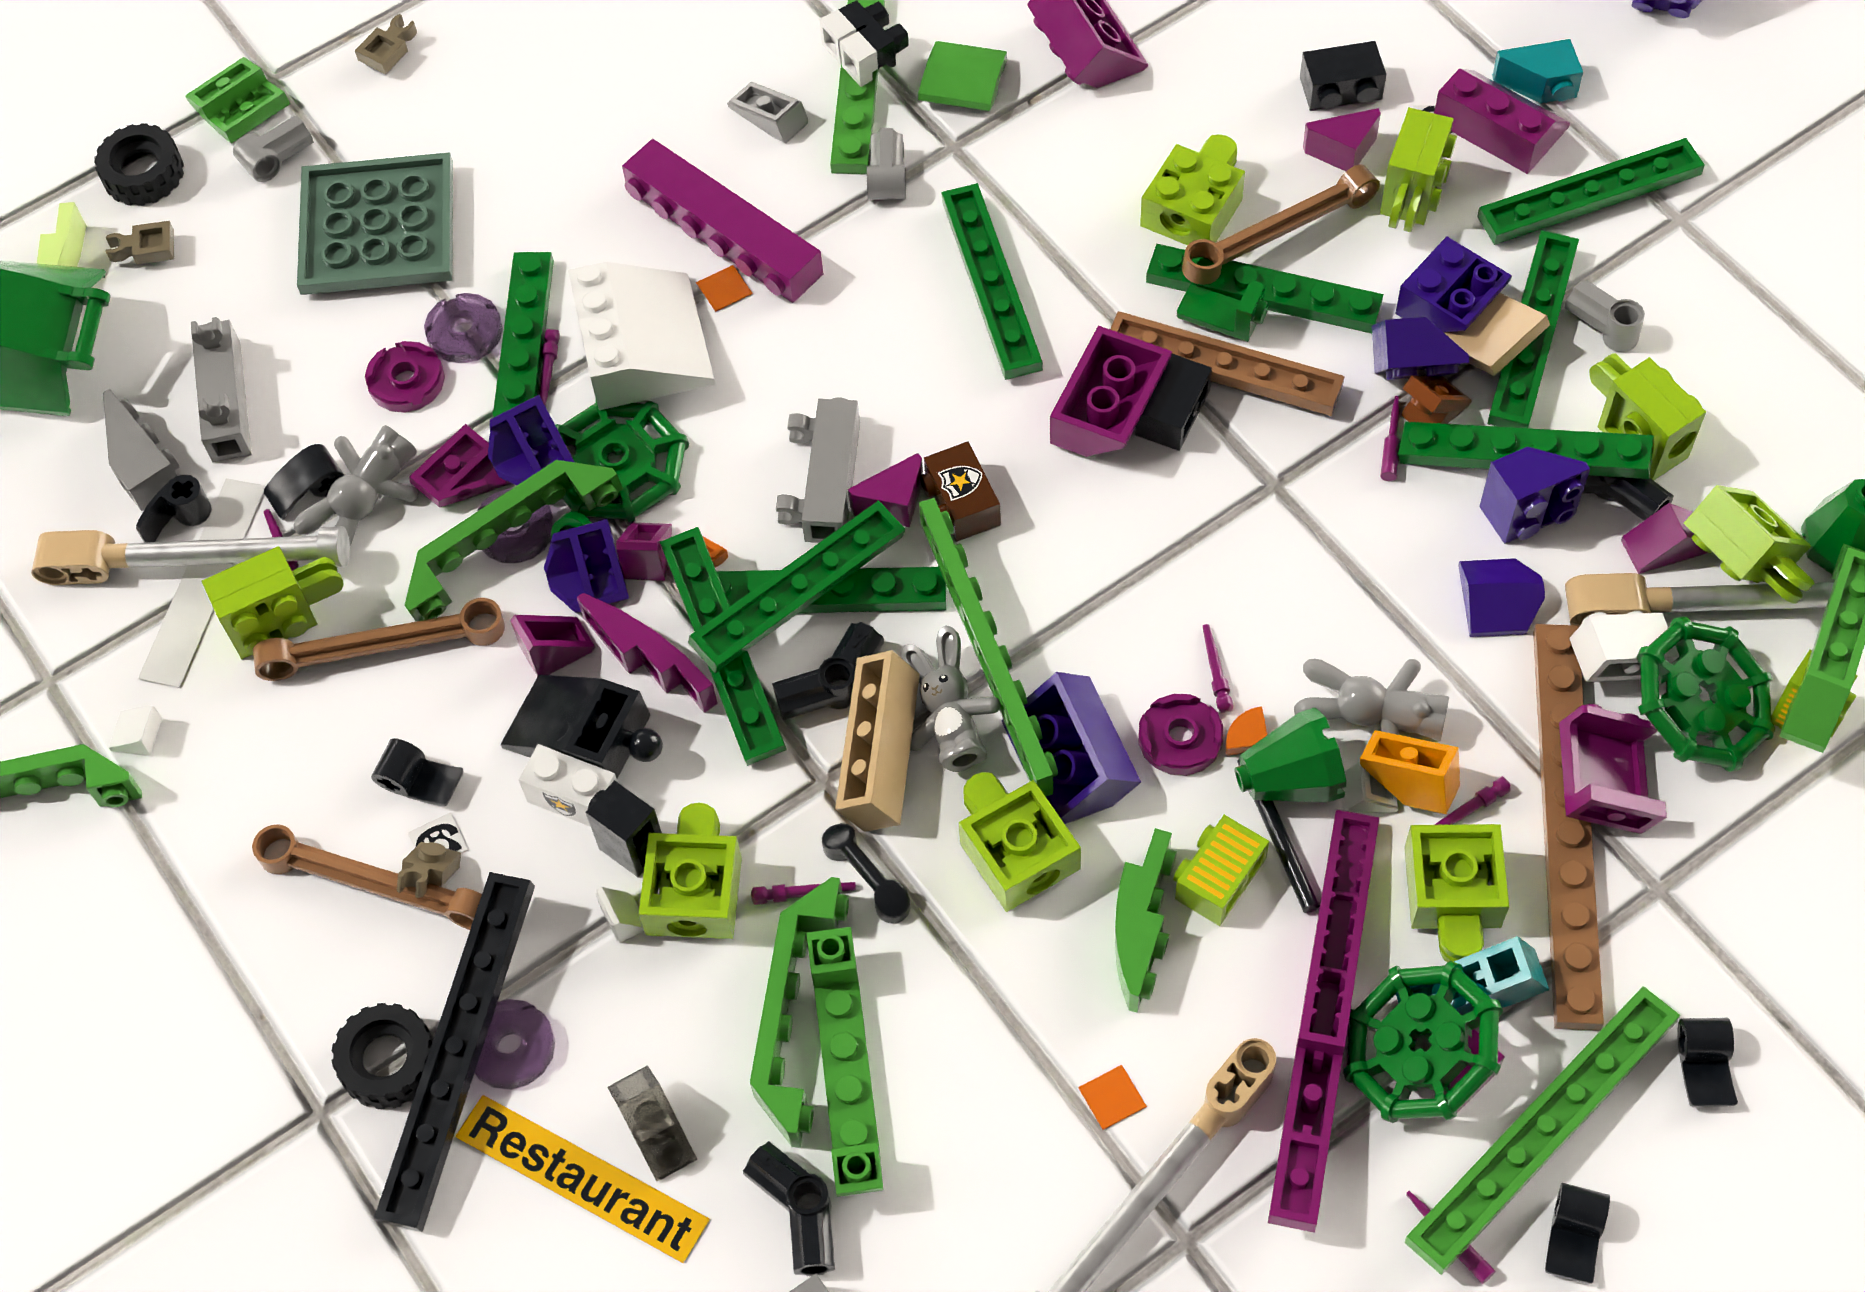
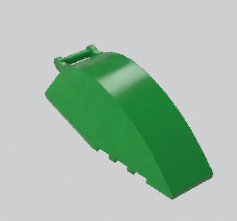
[0,260,111,416]

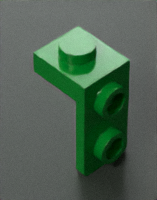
[1176,279,1269,342]

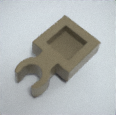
[354,14,417,75]
[105,220,174,265]
[397,842,461,898]

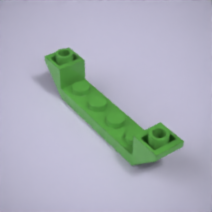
[404,460,623,622]
[1779,544,1865,753]
[0,744,142,807]
[750,877,849,1148]
[806,927,884,1197]

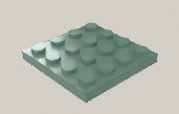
[297,152,453,295]

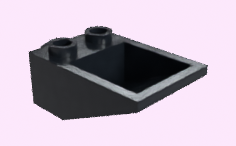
[500,675,663,779]

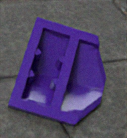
[488,395,574,486]
[544,519,629,613]
[1458,558,1545,637]

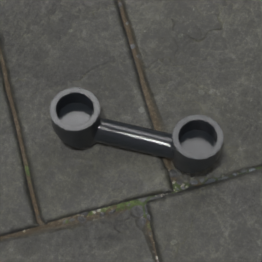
[821,823,911,924]

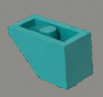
[1492,39,1583,104]

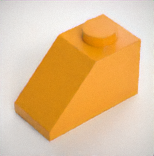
[1360,730,1460,814]

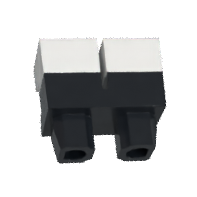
[819,0,909,87]

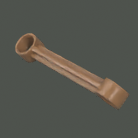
[1182,164,1380,285]
[253,598,505,681]
[252,824,482,930]

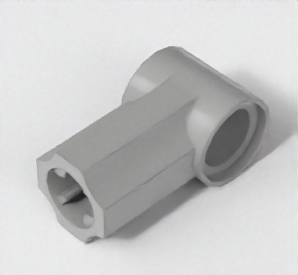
[233,115,314,182]
[867,128,906,200]
[1564,280,1645,352]

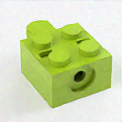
[1380,107,1457,233]
[1140,134,1245,245]
[1589,353,1706,480]
[1683,485,1814,604]
[201,546,344,660]
[958,772,1081,912]
[638,802,742,939]
[1404,824,1509,962]

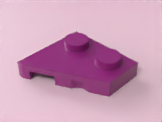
[409,424,512,508]

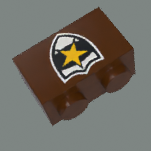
[920,441,1001,542]

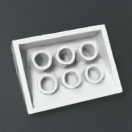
[568,262,715,410]

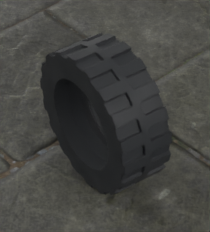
[94,123,184,206]
[331,1003,434,1110]

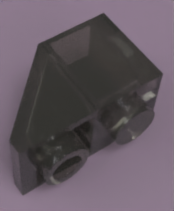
[607,1065,698,1182]

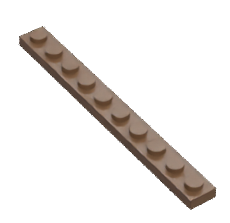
[1533,624,1604,1031]

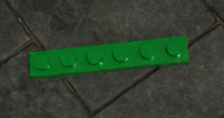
[1477,138,1705,245]
[941,183,1043,380]
[1487,230,1579,428]
[1146,243,1384,334]
[492,252,554,418]
[1398,421,1654,479]
[688,500,906,673]
[660,527,787,766]
[717,567,946,613]

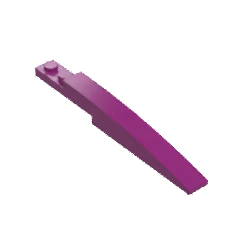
[1267,809,1380,1233]

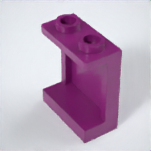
[1559,704,1667,834]

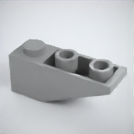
[103,388,180,511]

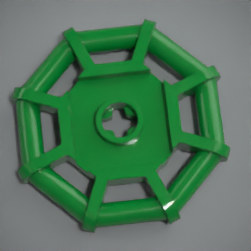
[555,399,689,523]
[1637,616,1776,772]
[1343,961,1503,1123]

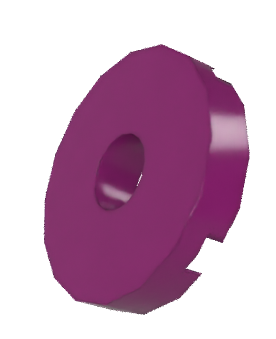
[365,341,445,413]
[1138,693,1223,776]

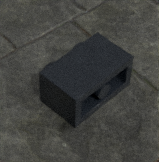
[1300,41,1387,111]
[1135,354,1212,451]
[585,780,662,877]

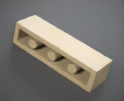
[835,650,920,832]

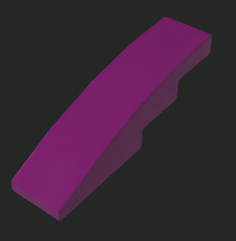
[577,593,718,713]

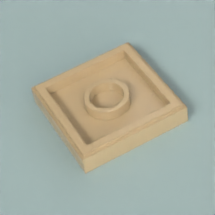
[1444,293,1550,376]

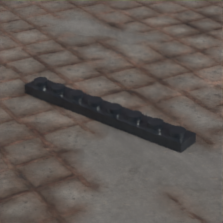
[374,872,535,1232]

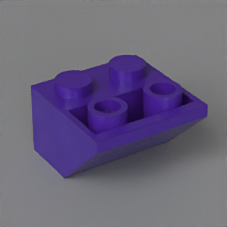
[1395,236,1512,332]
[1372,317,1470,380]
[1479,446,1590,544]

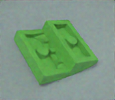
[918,41,1007,111]
[185,57,291,143]

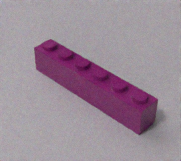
[622,138,824,303]

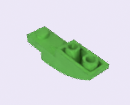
[1115,828,1177,1013]

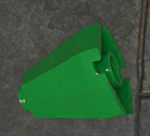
[1801,479,1865,575]
[1234,708,1347,803]

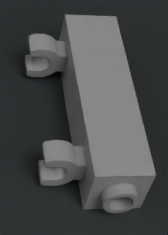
[191,317,252,463]
[775,397,860,543]

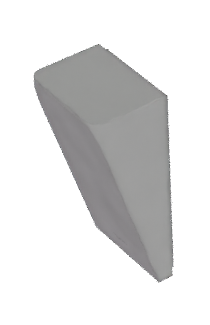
[727,81,808,143]

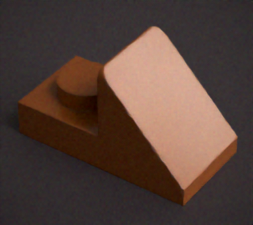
[1401,375,1472,424]

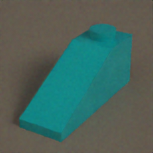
[1396,936,1549,1015]

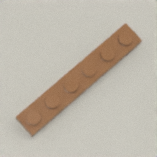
[1110,311,1345,416]

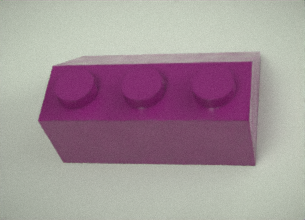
[1026,0,1149,88]
[1434,68,1570,174]
[1050,325,1172,457]

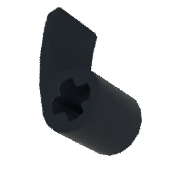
[264,444,344,520]
[136,474,212,543]
[371,738,464,806]
[1677,1017,1738,1107]
[1545,1183,1610,1284]

